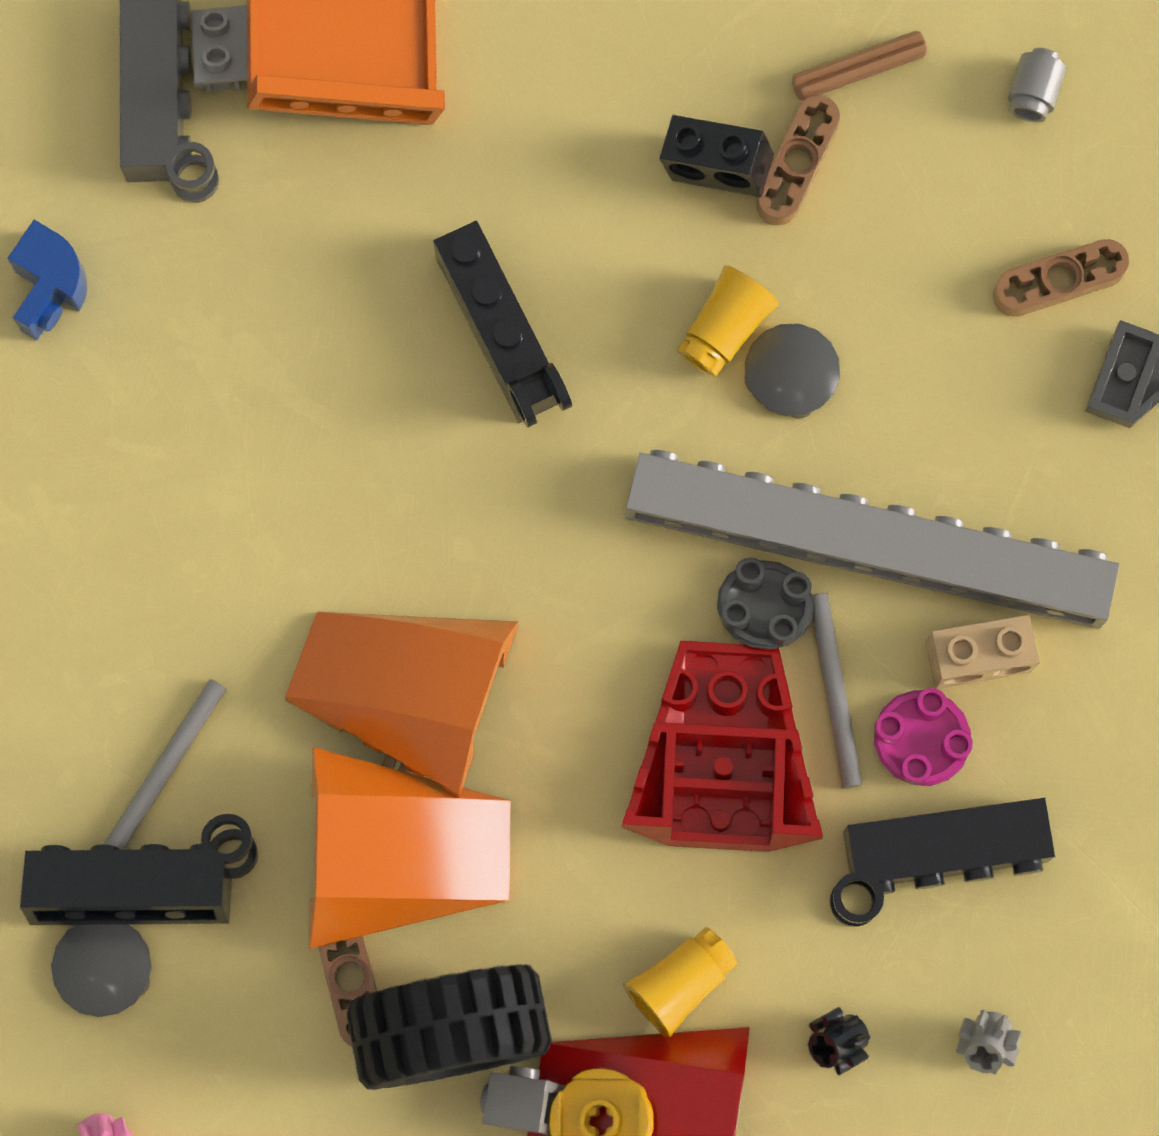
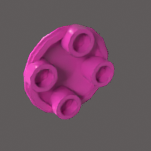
[874,688,973,786]

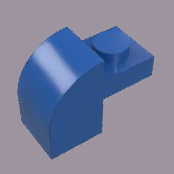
[7,219,87,340]

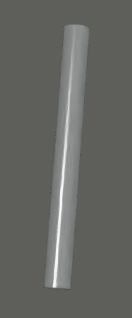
[811,593,862,789]
[104,679,226,850]

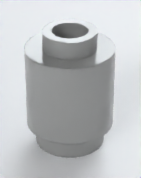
[1008,48,1067,122]

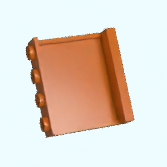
[247,0,445,125]

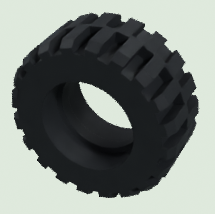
[346,964,552,1090]

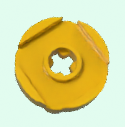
[549,1068,654,1136]

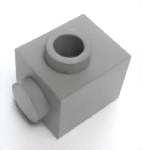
[480,1065,565,1135]

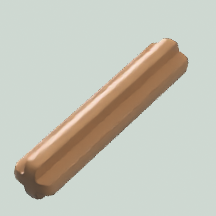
[792,31,927,100]

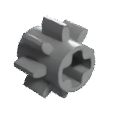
[956,1010,1021,1075]

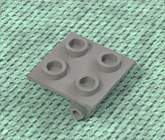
[191,5,247,93]

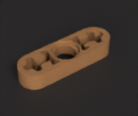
[757,95,840,225]
[993,239,1129,317]
[319,936,377,1047]

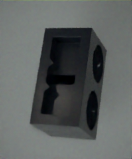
[659,115,774,197]

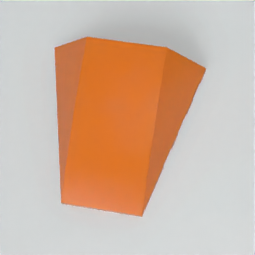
[285,612,518,798]
[309,747,510,949]

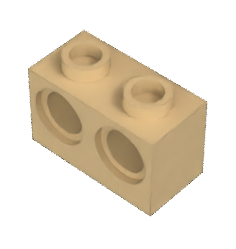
[926,615,1040,689]

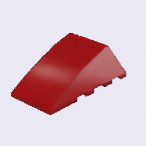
[621,641,823,852]
[527,1027,750,1136]

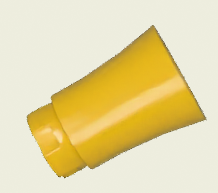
[677,265,779,377]
[623,927,738,1038]

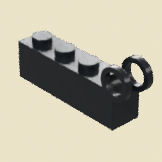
[433,220,572,428]
[829,798,1055,927]
[20,814,258,925]

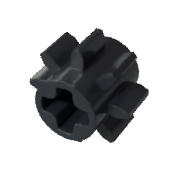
[807,1007,871,1075]

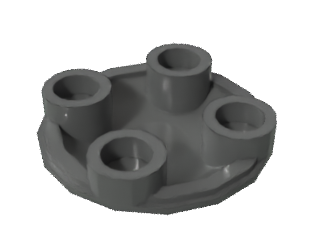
[745,323,840,419]
[717,558,814,650]
[51,924,152,1017]

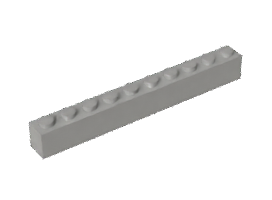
[625,450,1119,629]

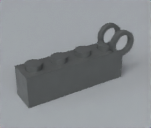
[120,0,219,203]

